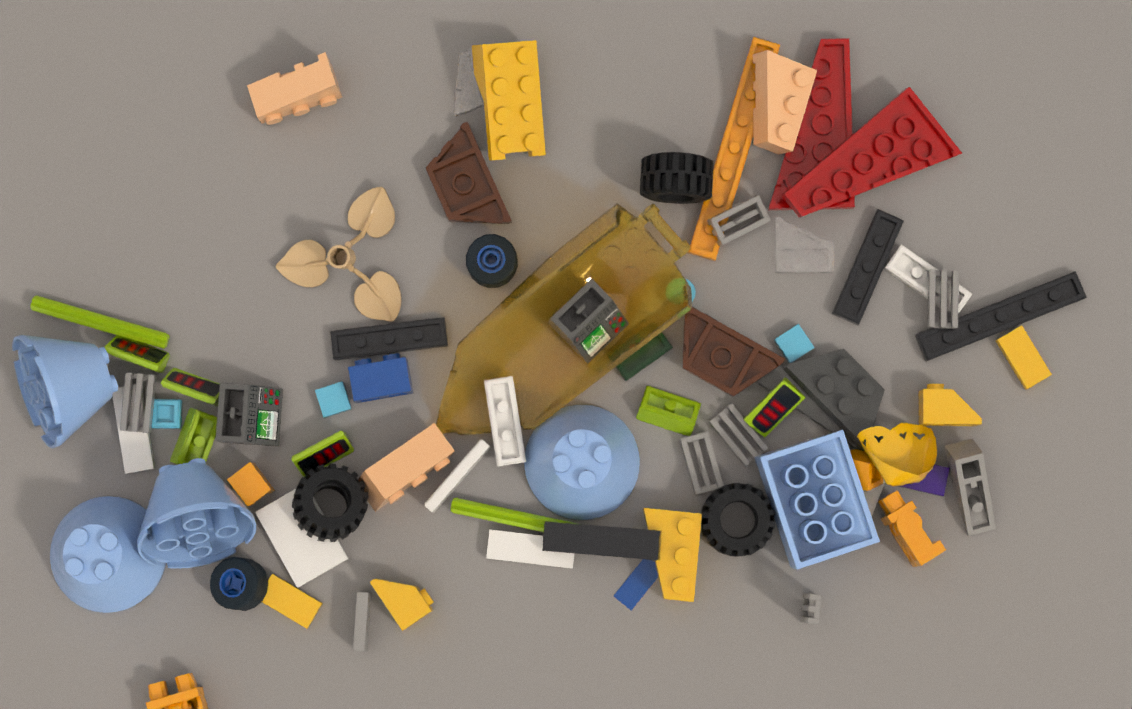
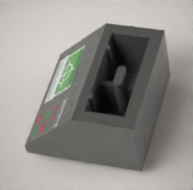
[548,279,629,364]
[215,383,283,446]

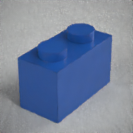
[348,353,413,403]

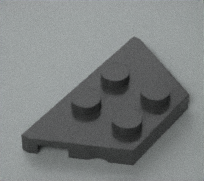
[783,349,885,449]

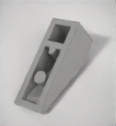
[945,438,996,536]

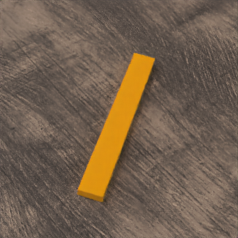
[688,37,780,261]

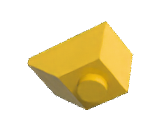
[918,384,982,426]
[370,578,434,631]

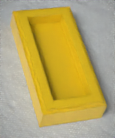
[995,325,1052,390]
[262,574,323,629]

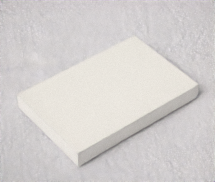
[255,489,349,588]

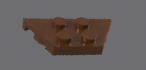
[426,122,512,224]
[682,304,785,397]

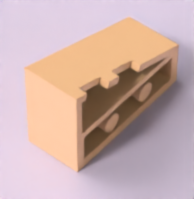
[753,50,817,155]
[247,52,343,125]
[358,423,455,512]

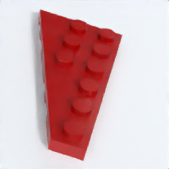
[768,38,855,211]
[781,87,962,218]

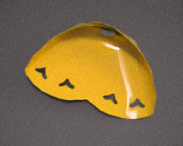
[857,423,937,486]

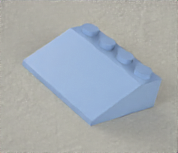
[754,430,880,570]

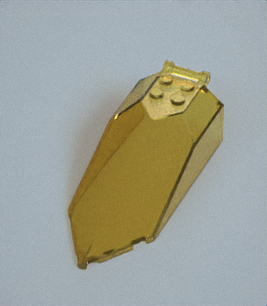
[436,203,692,435]

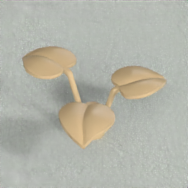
[276,187,402,322]

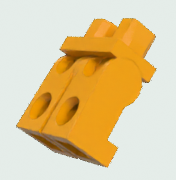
[878,490,946,567]
[146,673,208,709]

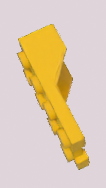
[472,40,546,161]

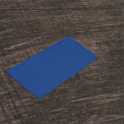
[614,559,658,611]

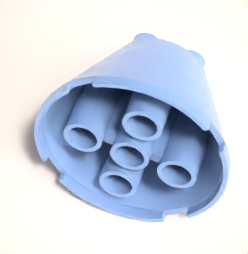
[12,335,118,449]
[524,405,640,520]
[137,458,256,569]
[50,496,166,613]

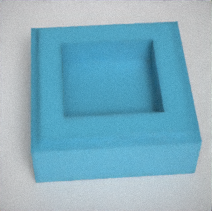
[774,324,815,363]
[315,381,352,418]
[152,399,182,429]

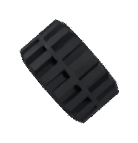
[640,152,714,204]
[292,463,368,542]
[701,483,776,557]

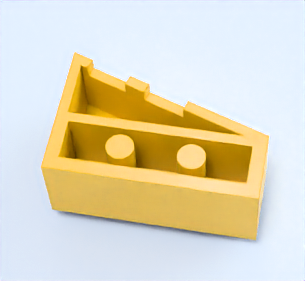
[643,508,702,602]

